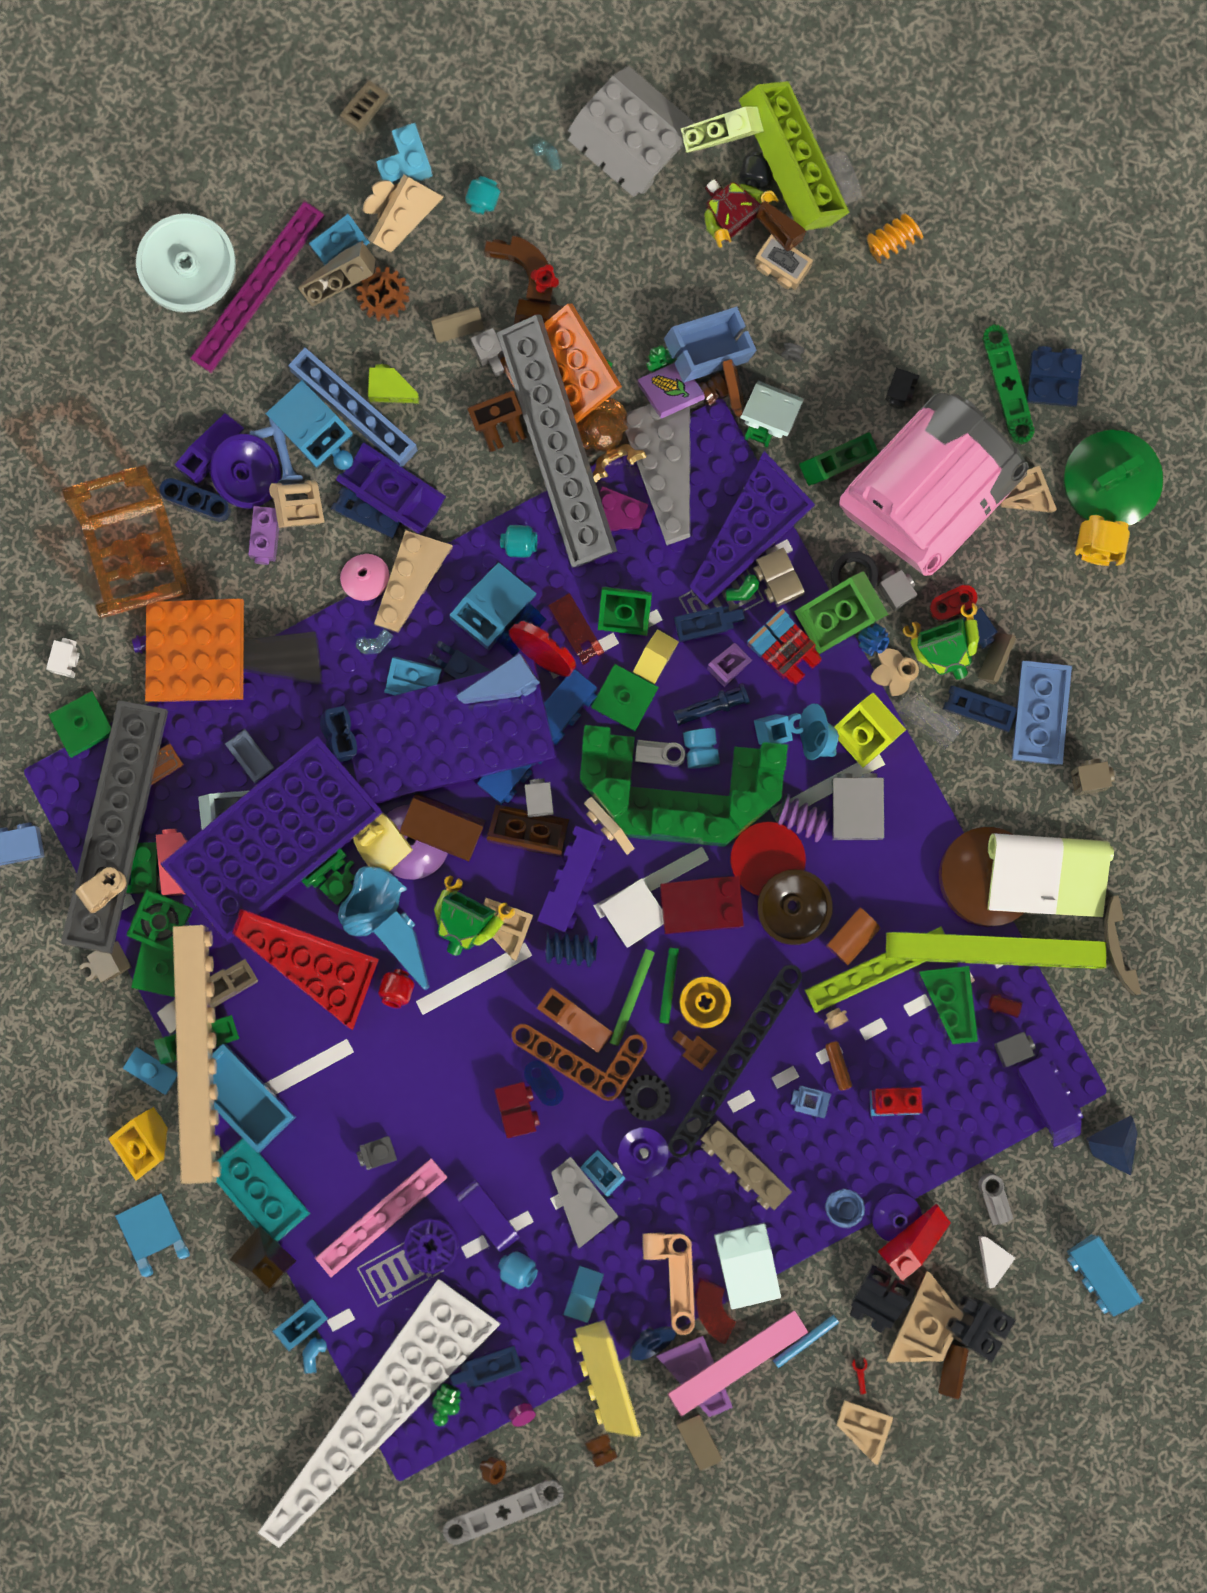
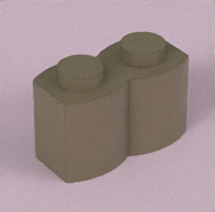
[754,548,805,607]

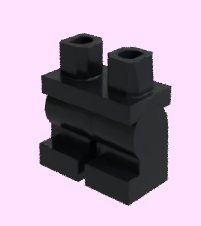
[850,1264,915,1333]
[946,1296,1016,1363]

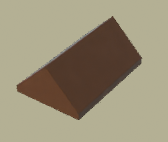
[399,793,486,861]
[487,804,569,857]

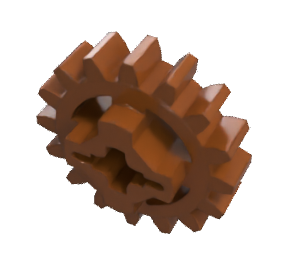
[356,267,410,321]

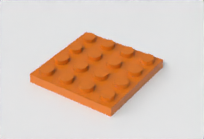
[500,304,622,423]
[145,599,244,702]

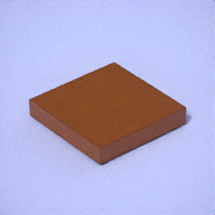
[722,359,745,418]

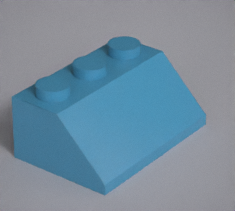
[1066,1234,1143,1317]

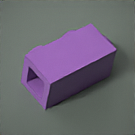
[248,506,279,565]

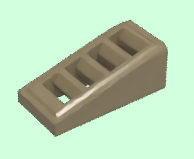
[339,81,389,134]

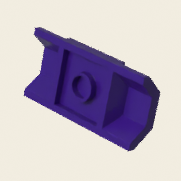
[336,443,446,534]

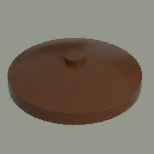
[939,827,1025,927]

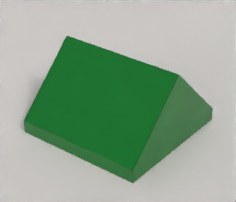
[598,587,652,636]

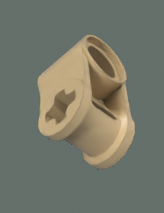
[75,867,127,913]

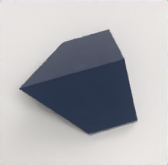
[1086,1116,1138,1175]

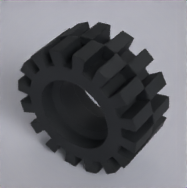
[625,1075,670,1121]

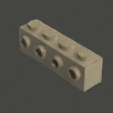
[700,1121,792,1210]

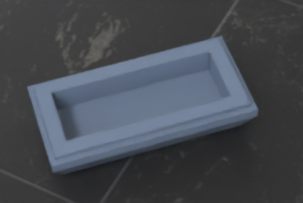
[225,729,275,783]

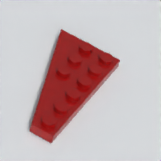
[232,909,379,1030]

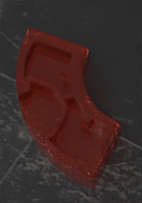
[696,1278,736,1344]

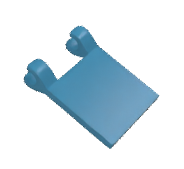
[116,1194,190,1277]

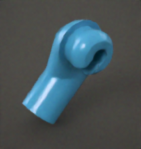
[302,1338,327,1374]

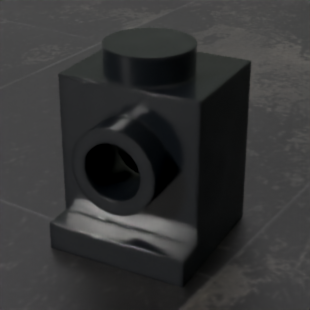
[885,367,920,409]

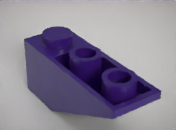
[175,413,244,486]

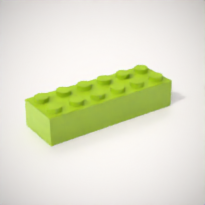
[738,81,850,230]

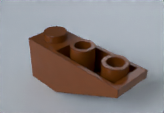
[537,988,613,1053]

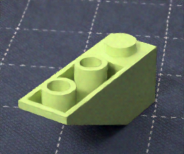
[680,107,764,153]

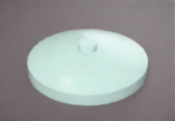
[136,214,236,312]

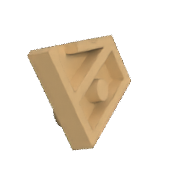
[1000,466,1057,513]
[483,898,533,961]
[836,1400,893,1465]

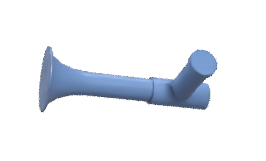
[250,418,303,485]

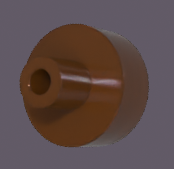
[479,1457,506,1485]

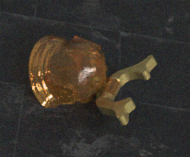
[576,397,647,482]

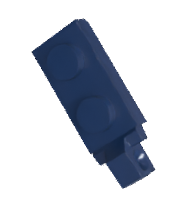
[674,606,745,643]
[450,1345,522,1387]

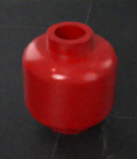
[378,969,414,1008]

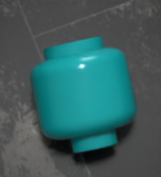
[465,176,500,215]
[500,525,538,558]

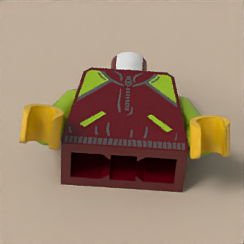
[704,179,778,248]

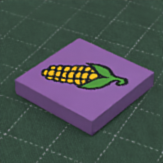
[638,363,705,419]

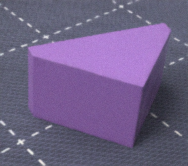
[707,643,752,687]

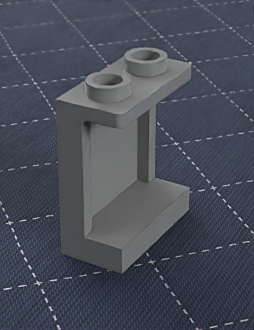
[832,773,884,840]

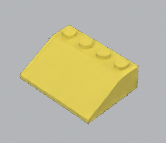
[573,1320,640,1437]

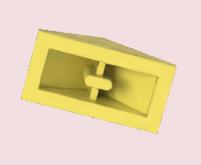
[633,629,679,685]

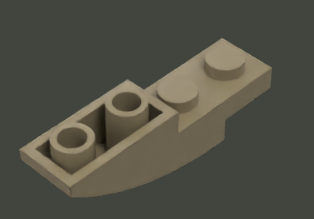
[157,959,258,1035]

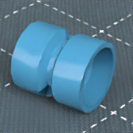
[683,728,720,769]

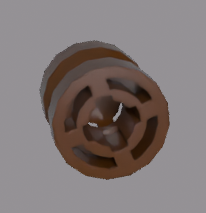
[698,372,729,406]
[585,1433,618,1467]

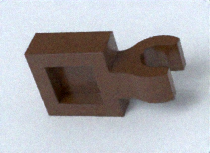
[672,1031,717,1071]

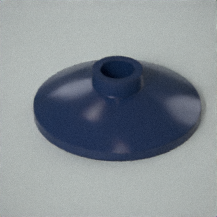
[630,1326,676,1360]

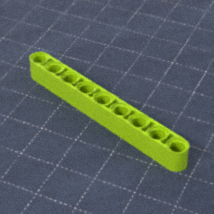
[886,932,1106,969]

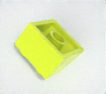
[834,693,906,768]

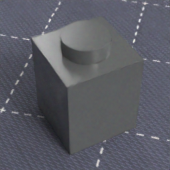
[993,1032,1036,1067]

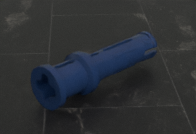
[673,683,750,726]

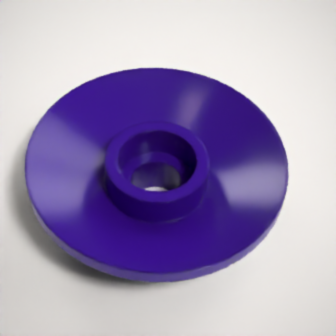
[618,1128,669,1179]
[872,1193,922,1242]

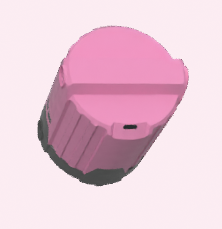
[839,393,1028,575]

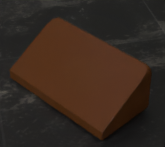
[938,1344,969,1399]

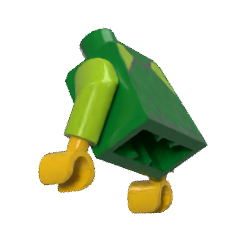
[903,603,979,680]
[434,876,515,955]

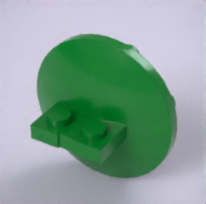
[1063,430,1163,526]

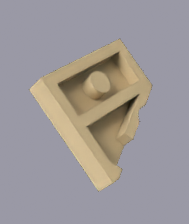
[584,797,635,855]

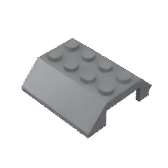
[568,66,695,197]

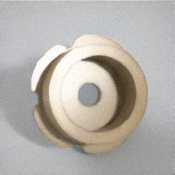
[824,1008,848,1029]

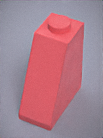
[156,829,188,897]

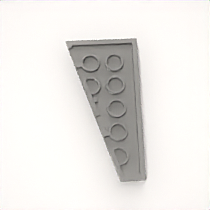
[620,404,690,545]

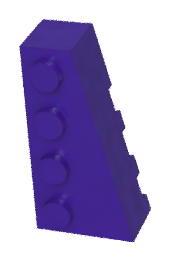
[537,826,606,933]

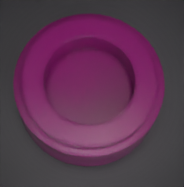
[509,1403,536,1427]

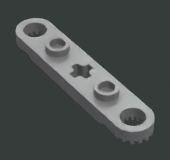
[443,1479,564,1545]

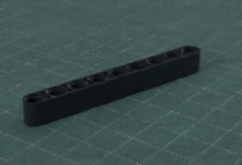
[668,965,802,1158]

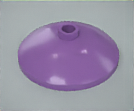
[386,804,448,880]

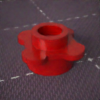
[530,264,559,293]

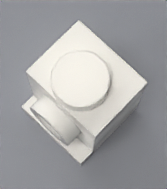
[46,638,79,678]

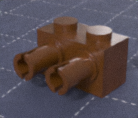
[467,389,527,452]

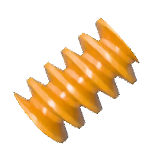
[867,214,923,263]

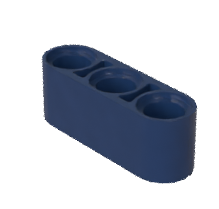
[160,478,231,522]

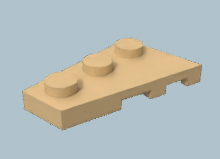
[368,175,443,252]

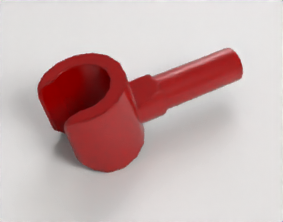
[852,1358,868,1394]

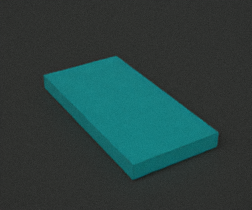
[216,1138,311,1242]

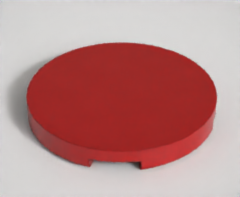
[509,621,576,677]
[730,822,806,896]

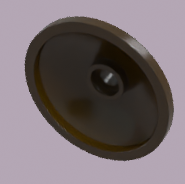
[757,869,833,945]

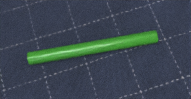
[609,949,655,1046]

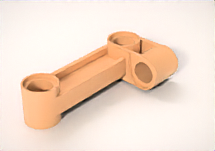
[642,1233,695,1335]

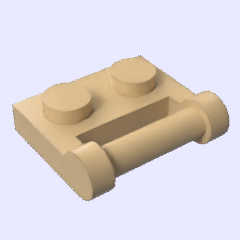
[269,480,324,528]

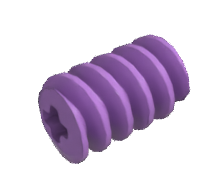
[775,794,830,843]

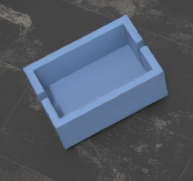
[664,307,757,383]

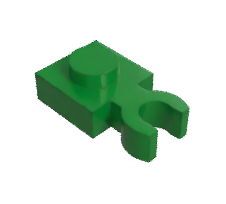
[319,861,355,906]

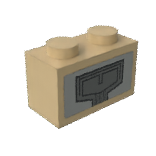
[755,234,813,290]

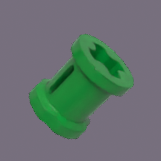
[744,426,773,448]

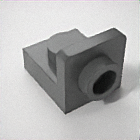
[357,1136,397,1170]

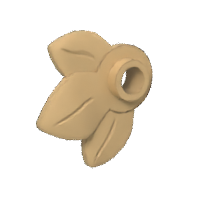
[363,180,398,221]
[871,648,919,696]

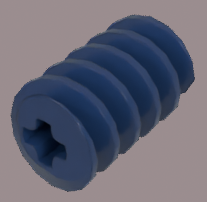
[545,932,598,967]

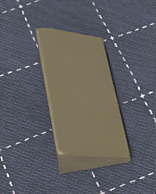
[431,307,484,343]
[978,633,1016,685]
[677,1413,723,1471]

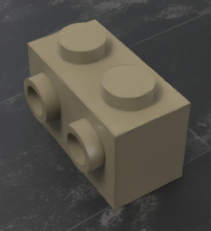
[1071,758,1115,796]

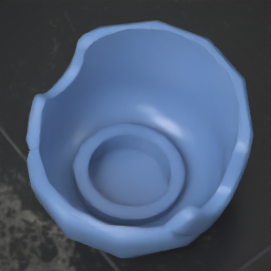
[825,1189,865,1228]

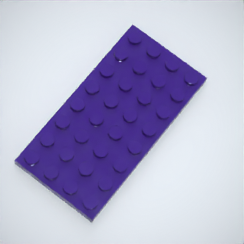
[346,660,557,804]
[161,736,383,942]

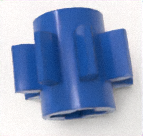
[858,623,889,656]

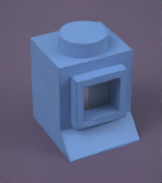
[791,1086,831,1118]

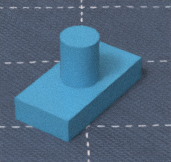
[123,1047,178,1095]

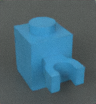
[754,713,804,745]

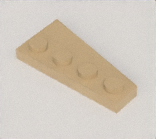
[374,530,453,633]

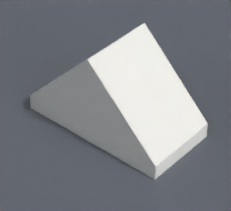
[978,1236,1015,1288]

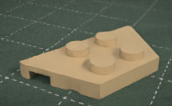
[886,1271,964,1363]

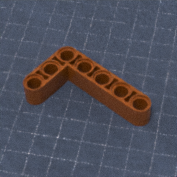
[511,1024,647,1101]

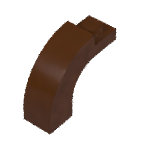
[485,236,553,304]

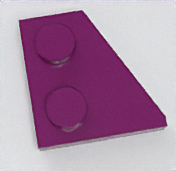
[599,486,649,531]

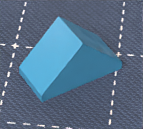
[580,1150,626,1197]
[564,1266,603,1323]
[273,1299,328,1351]

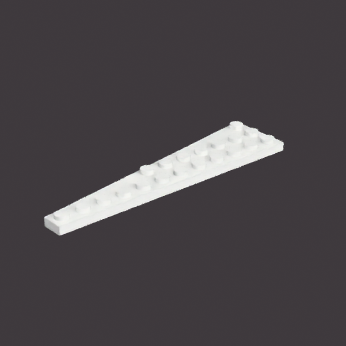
[258,1279,501,1548]

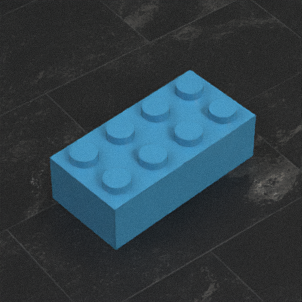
[212,1044,297,1153]

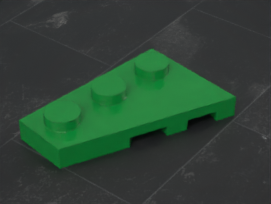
[919,966,978,1044]

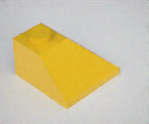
[108,1107,168,1181]

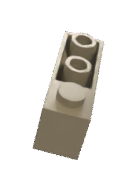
[298,241,376,307]

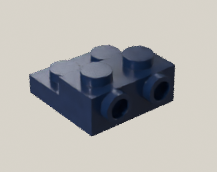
[1027,346,1082,407]

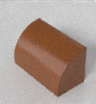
[825,907,881,966]

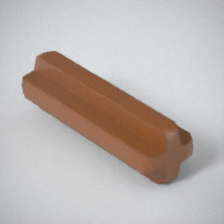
[825,1041,852,1091]

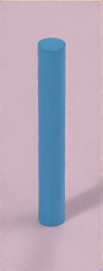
[773,1315,839,1368]

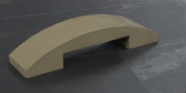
[1104,895,1141,996]

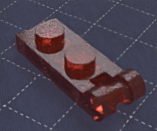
[548,593,605,665]

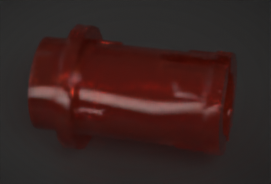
[988,993,1022,1018]

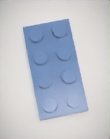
[1012,661,1072,765]

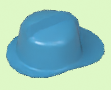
[799,704,839,760]

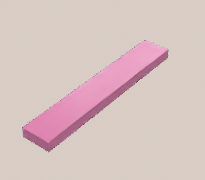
[315,1158,448,1277]
[667,1311,808,1416]

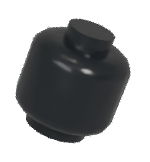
[739,151,773,189]

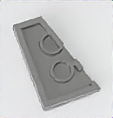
[551,1157,618,1248]

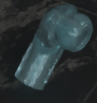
[532,140,563,171]
[356,629,394,654]

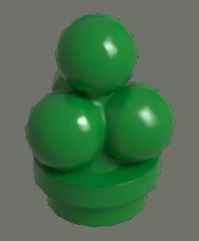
[432,1384,462,1427]

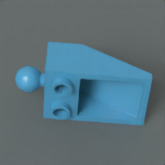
[266,380,353,470]

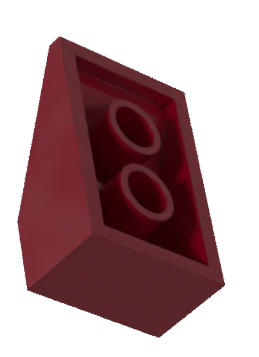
[660,876,744,934]

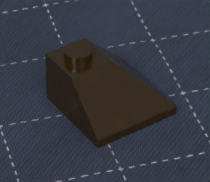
[229,1226,296,1294]

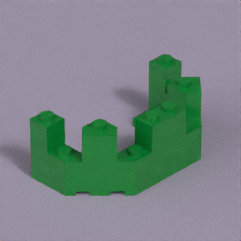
[580,725,788,847]

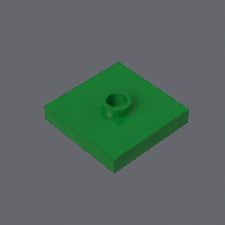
[591,664,659,732]
[48,691,112,758]
[131,942,175,997]

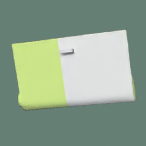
[987,834,1114,917]

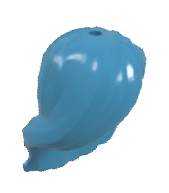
[338,866,407,936]

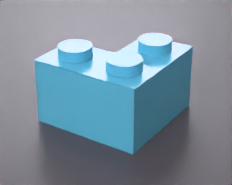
[376,123,432,185]

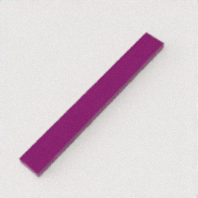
[190,201,325,373]

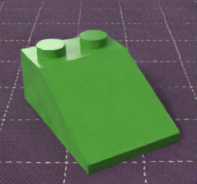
[794,571,889,654]

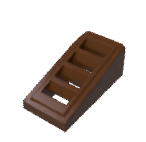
[756,201,806,252]

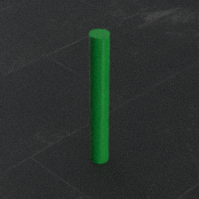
[659,948,679,1024]

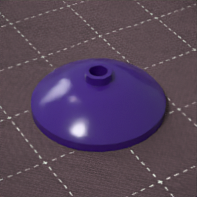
[210,434,281,508]

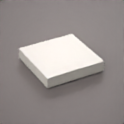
[600,878,663,948]

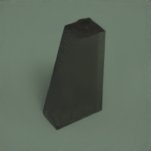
[243,632,323,685]

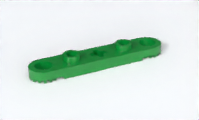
[982,324,1034,444]

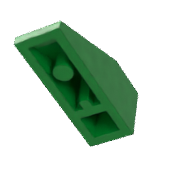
[799,432,879,486]
[153,1015,239,1064]

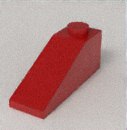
[877,1204,951,1281]

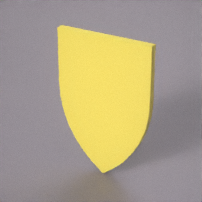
[353,813,413,872]

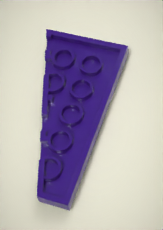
[689,451,815,606]

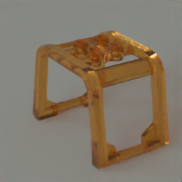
[62,464,189,619]

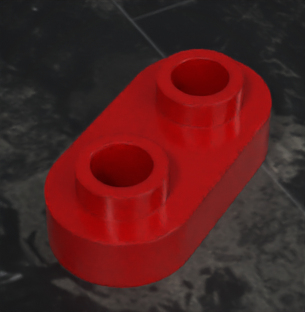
[929,585,978,621]

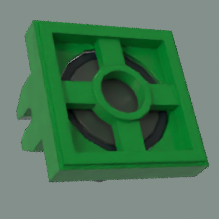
[126,889,193,955]

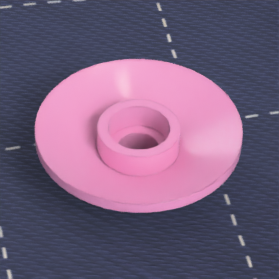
[340,554,390,601]

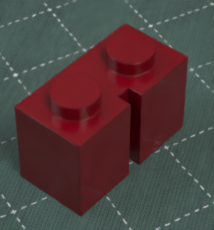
[495,1082,540,1139]

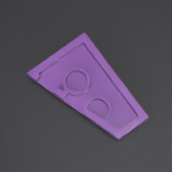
[656,1335,733,1417]

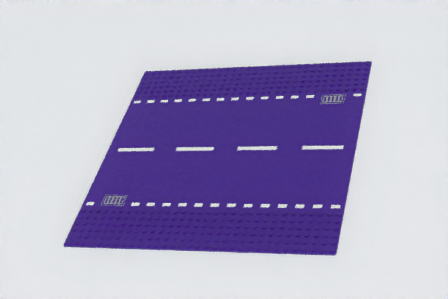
[24,398,1107,1481]

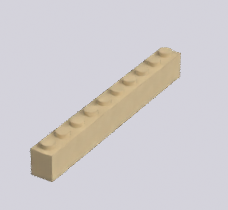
[173,925,220,1184]

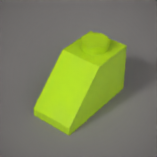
[368,364,419,403]

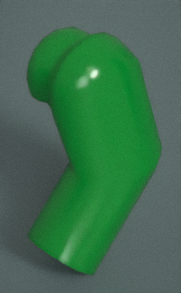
[726,574,759,601]

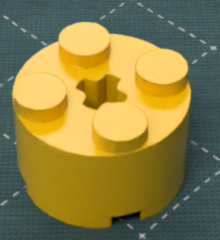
[1075,515,1130,566]
[679,977,731,1028]

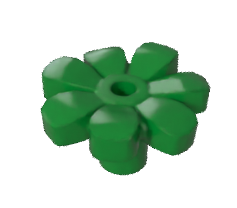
[646,345,675,372]

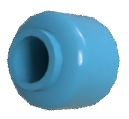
[498,1251,538,1289]

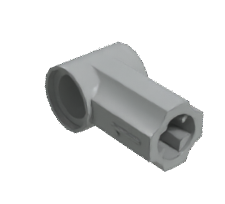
[635,740,686,767]
[978,1173,1014,1225]

